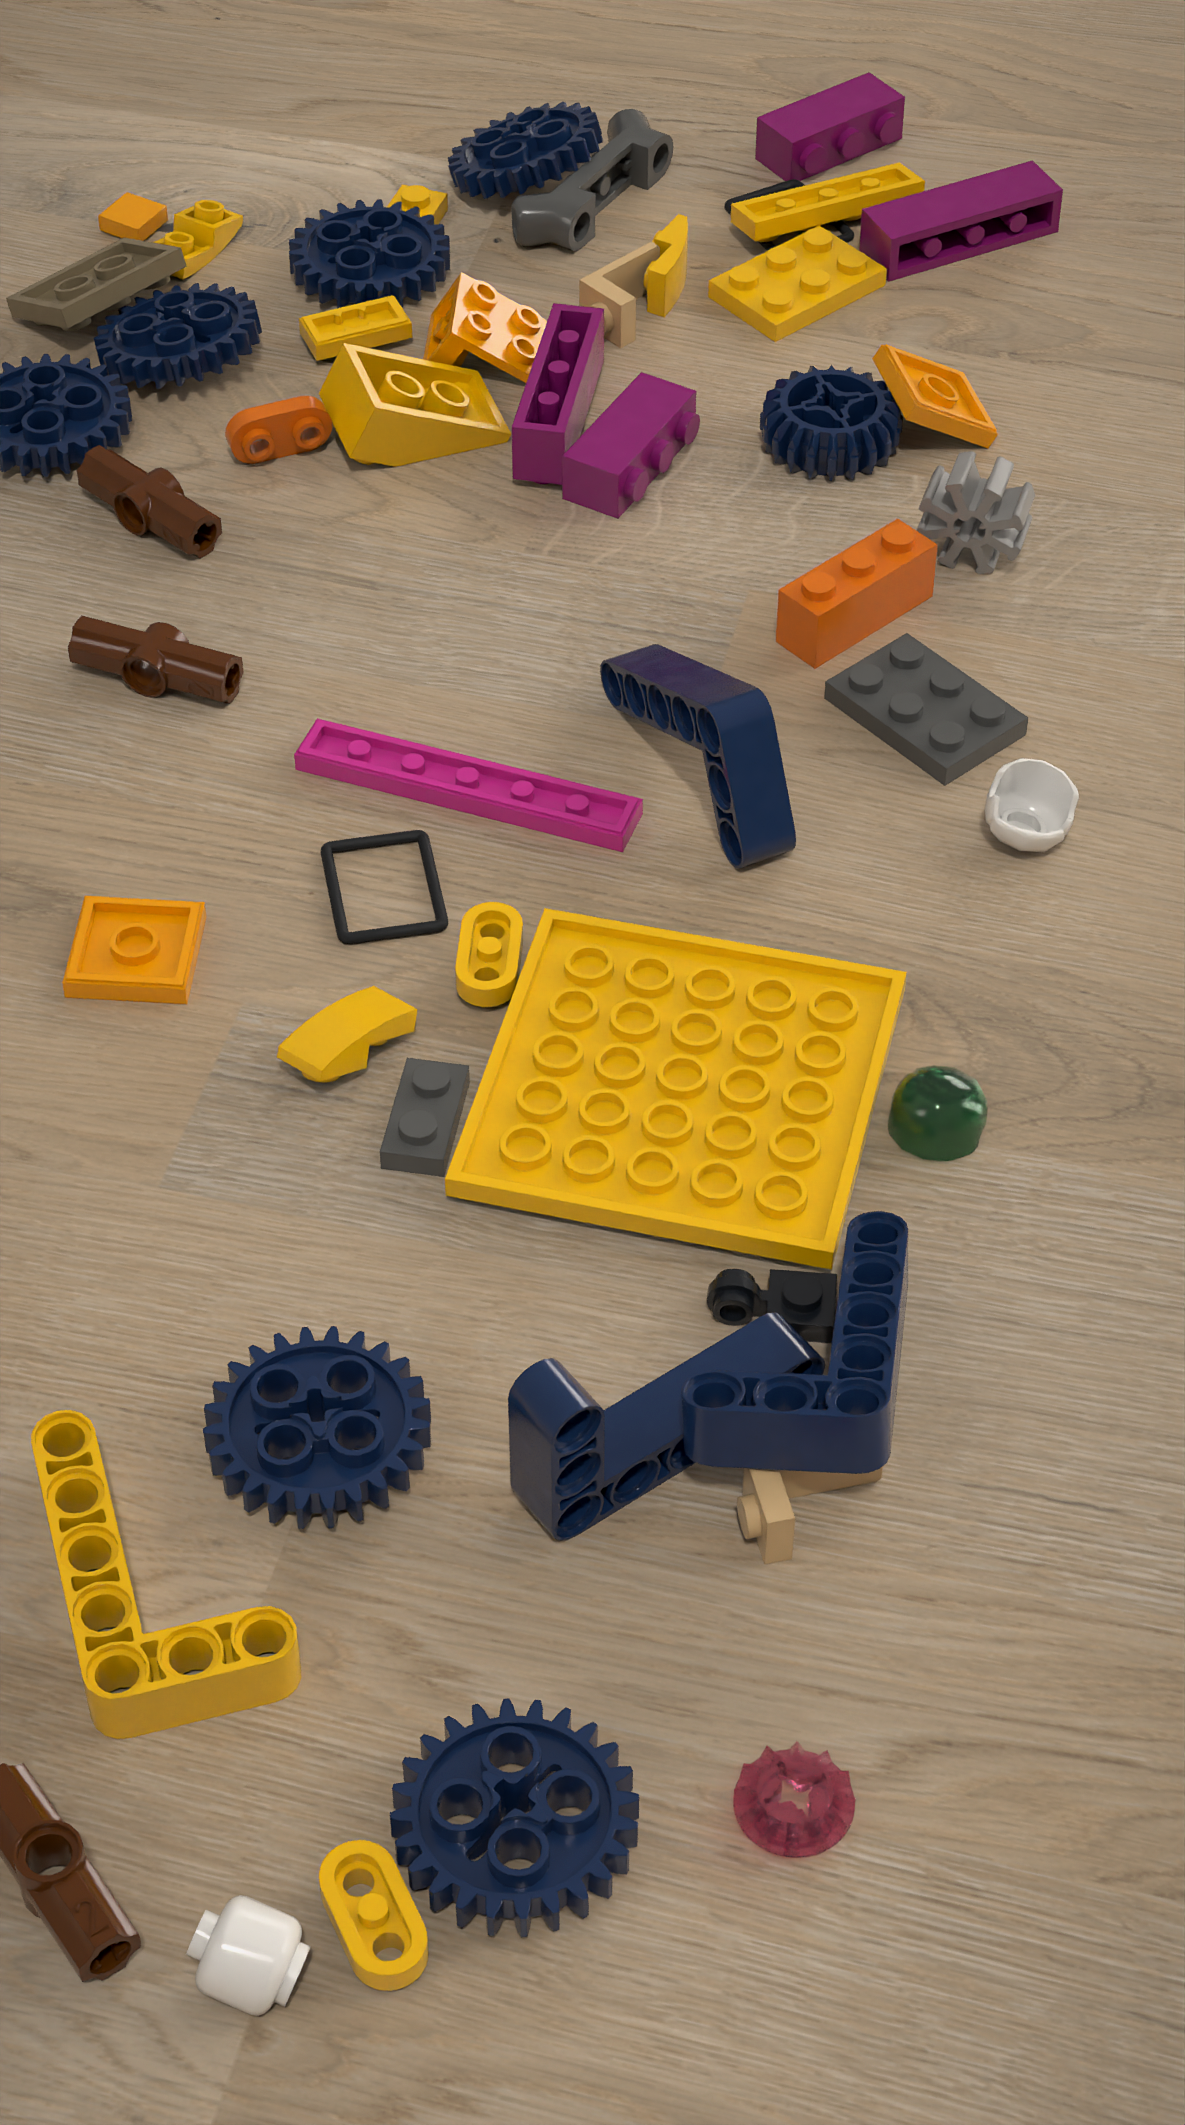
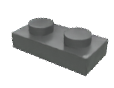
[380,1057,470,1177]

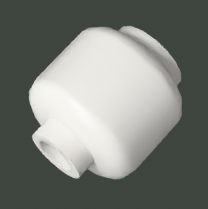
[186,1895,311,2016]

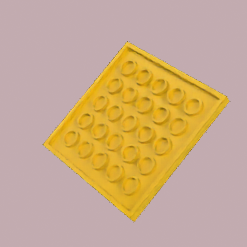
[445,908,907,1270]

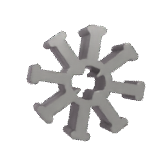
[917,451,1035,574]

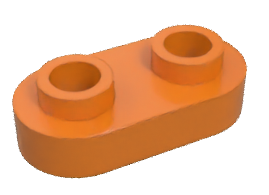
[225,396,333,464]

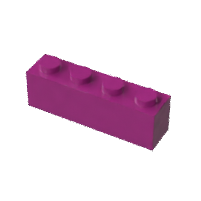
[859,160,1063,282]
[512,303,604,485]

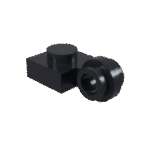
[707,1269,837,1343]

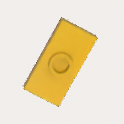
[299,295,413,361]

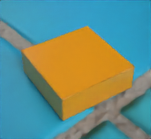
[98,192,168,241]

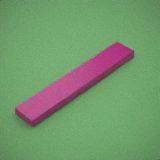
[294,718,643,852]

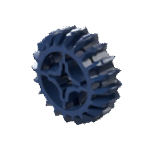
[760,365,903,481]

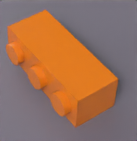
[776,518,938,669]

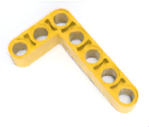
[31,1410,302,1739]

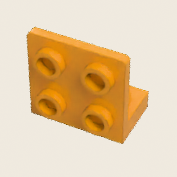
[423,272,547,383]

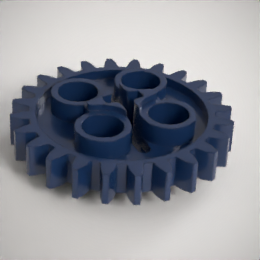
[448,102,603,199]
[289,199,450,308]
[94,283,262,389]
[0,354,132,477]
[203,1326,431,1529]
[390,1698,639,1937]

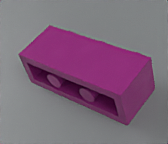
[755,72,905,181]
[562,372,700,519]

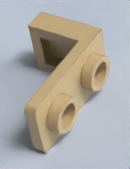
[579,242,660,348]
[737,1466,883,1565]

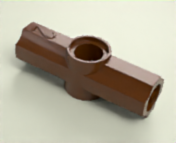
[77,445,222,559]
[68,615,244,704]
[0,1763,141,1982]

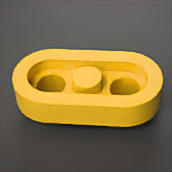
[455,902,523,1007]
[319,1840,429,1991]

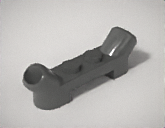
[511,109,674,251]

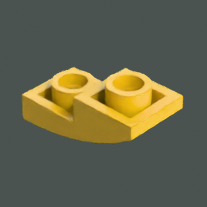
[153,200,243,280]
[643,214,688,318]
[277,986,417,1083]

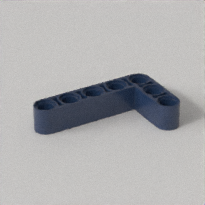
[600,644,796,869]
[681,1211,908,1474]
[508,1312,826,1541]

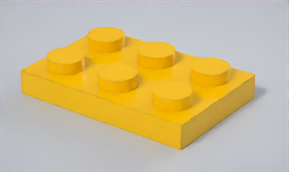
[708,225,887,342]

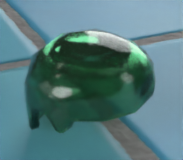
[888,1065,988,1161]

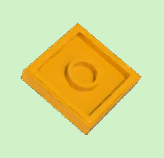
[872,344,998,448]
[62,896,207,1005]

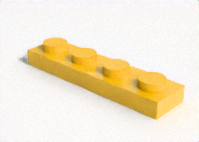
[731,162,925,242]

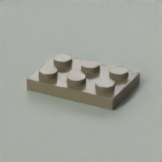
[6,238,187,331]

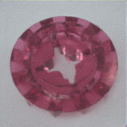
[733,1741,856,1858]

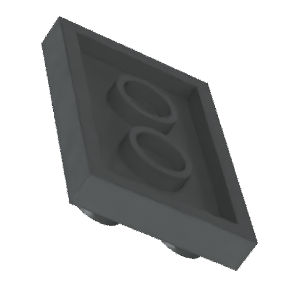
[824,633,1028,786]

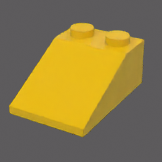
[318,343,512,467]

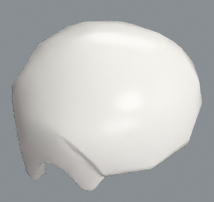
[985,758,1079,852]

